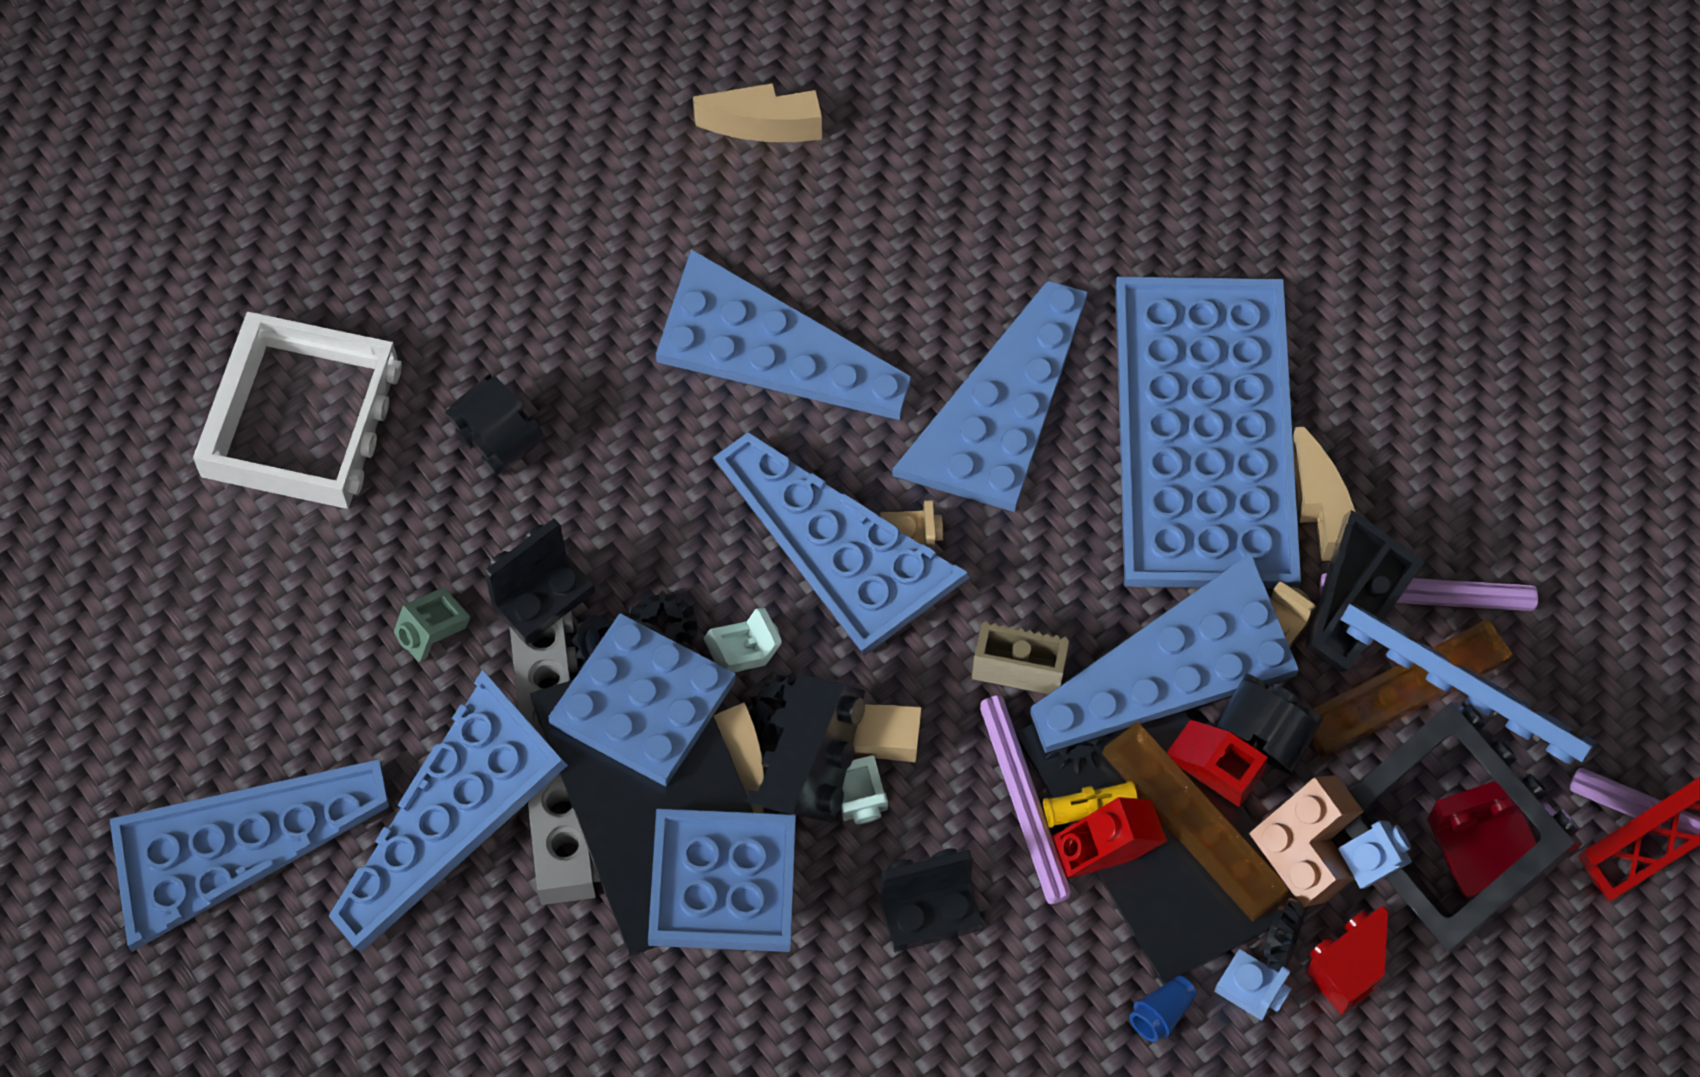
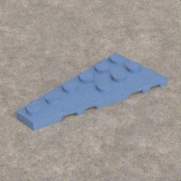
[656,249,911,420]
[892,281,1087,512]
[713,432,970,656]
[1340,604,1597,764]
[329,670,568,953]
[110,760,389,952]

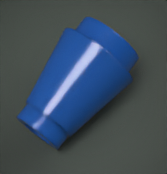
[1129,976,1197,1042]

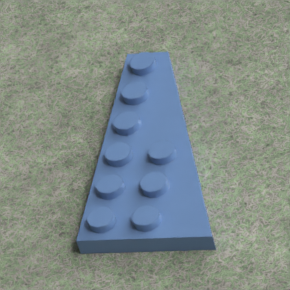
[1030,553,1299,753]

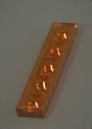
[1312,619,1513,758]
[1102,722,1289,922]

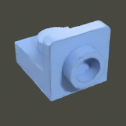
[1338,821,1412,889]
[1214,949,1292,1021]

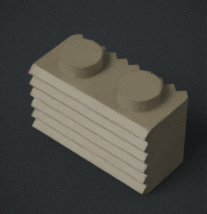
[972,621,1069,694]

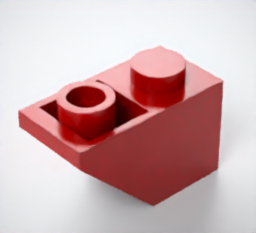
[1165,720,1268,808]
[1052,797,1167,878]
[1306,906,1388,1015]

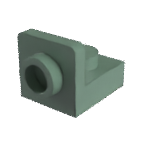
[394,587,471,662]

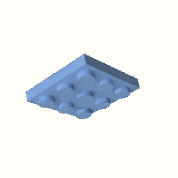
[549,613,736,787]
[648,809,796,952]

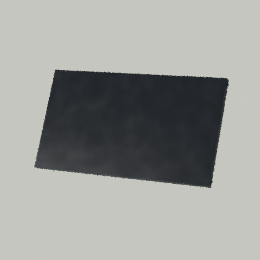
[530,644,754,957]
[1015,711,1307,985]

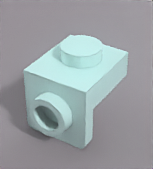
[703,607,782,672]
[841,755,888,824]

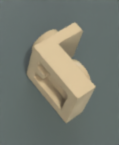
[880,500,943,551]
[1270,582,1315,648]

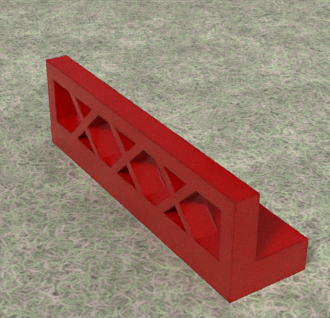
[1577,777,1700,902]

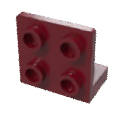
[1427,781,1537,900]

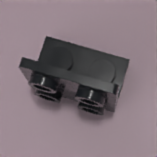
[484,519,595,645]
[879,848,983,953]

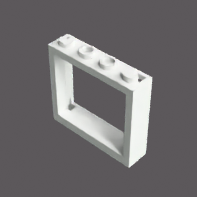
[193,311,402,509]

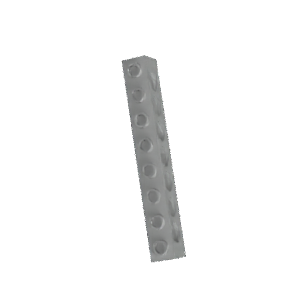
[510,611,601,905]

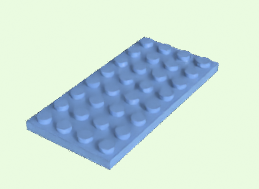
[1115,277,1301,589]

